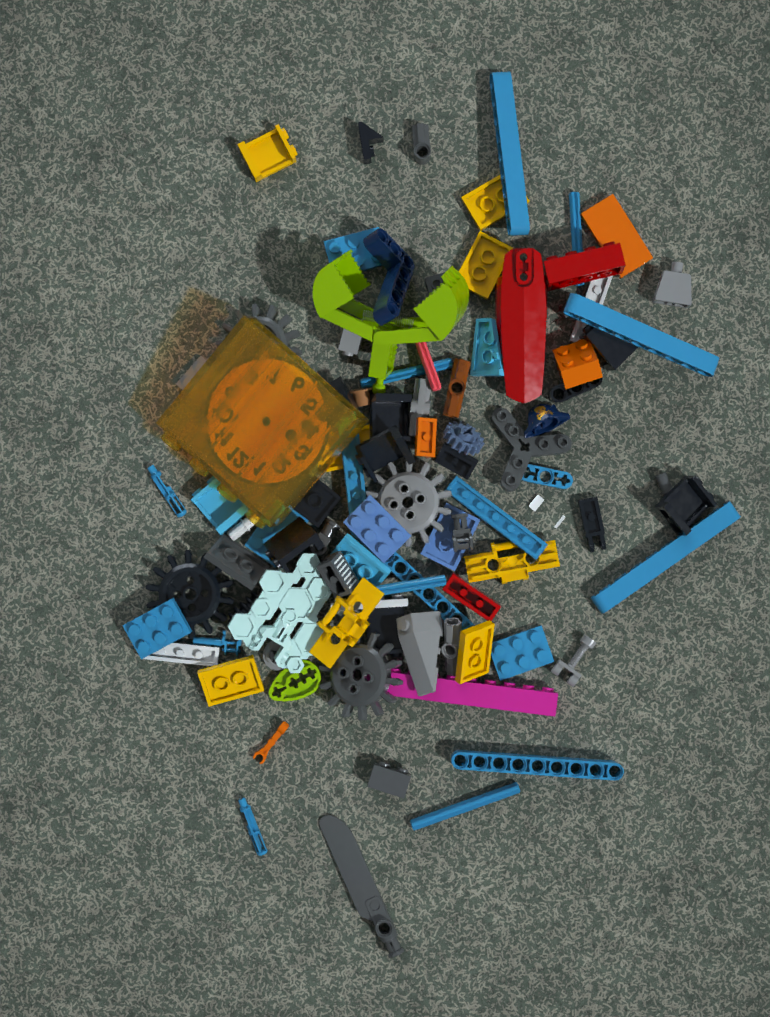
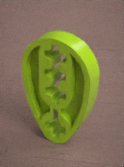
[269,659,321,701]

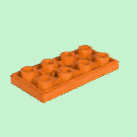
[581,194,653,279]

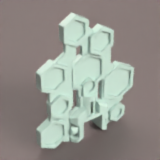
[228,553,332,673]

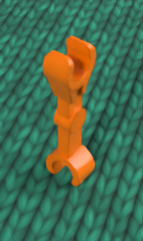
[253,721,289,764]

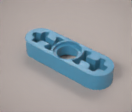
[522,464,573,489]

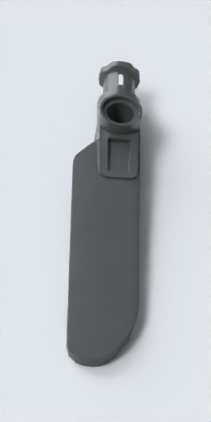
[319,814,405,958]

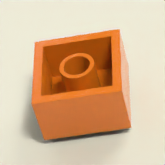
[552,339,603,389]

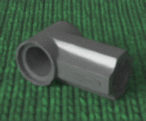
[412,123,431,165]

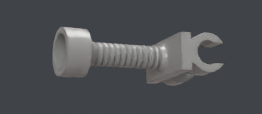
[551,634,596,687]

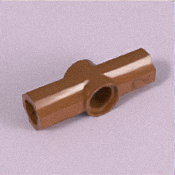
[442,359,471,418]

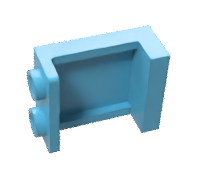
[191,475,251,535]

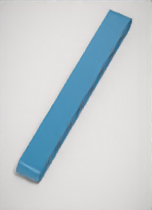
[489,71,530,236]
[563,293,719,377]
[590,501,741,614]
[350,530,475,630]
[451,750,624,781]

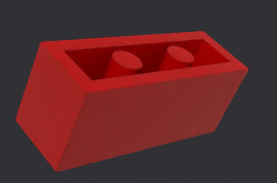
[442,572,501,621]

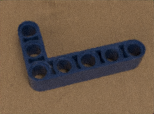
[363,228,415,325]

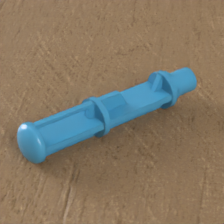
[147,465,187,517]
[238,797,268,856]

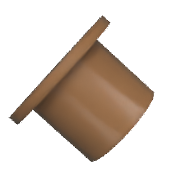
[350,387,373,407]

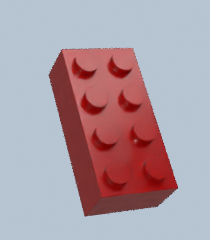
[543,242,626,292]

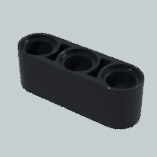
[548,377,603,404]

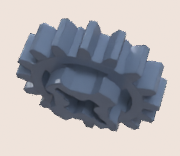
[443,421,484,456]

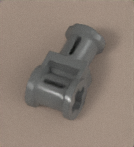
[451,513,473,553]
[310,518,341,556]

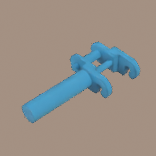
[193,630,242,656]

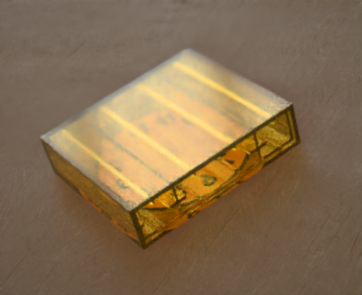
[156,315,369,529]

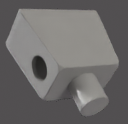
[652,262,692,308]

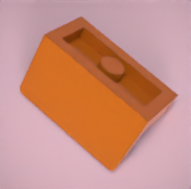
[414,417,437,458]

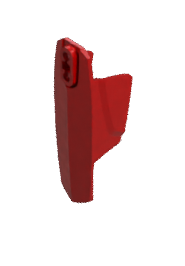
[495,248,547,403]

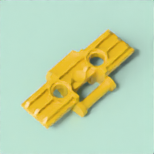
[464,540,560,584]
[309,577,385,669]

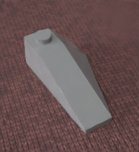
[396,611,443,696]

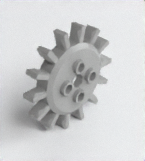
[366,461,453,547]

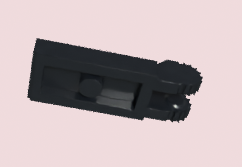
[577,496,606,552]

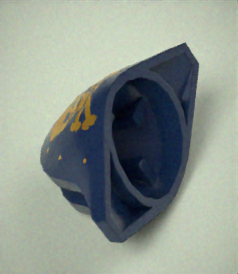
[524,404,570,439]

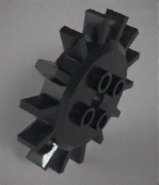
[145,550,235,639]

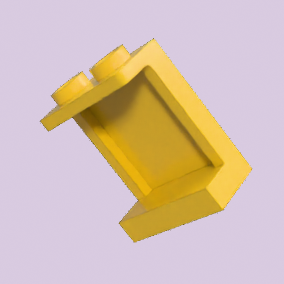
[237,124,298,182]

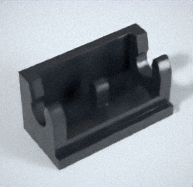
[434,442,479,480]

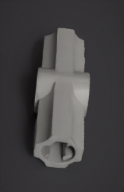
[408,378,431,437]
[441,617,462,676]

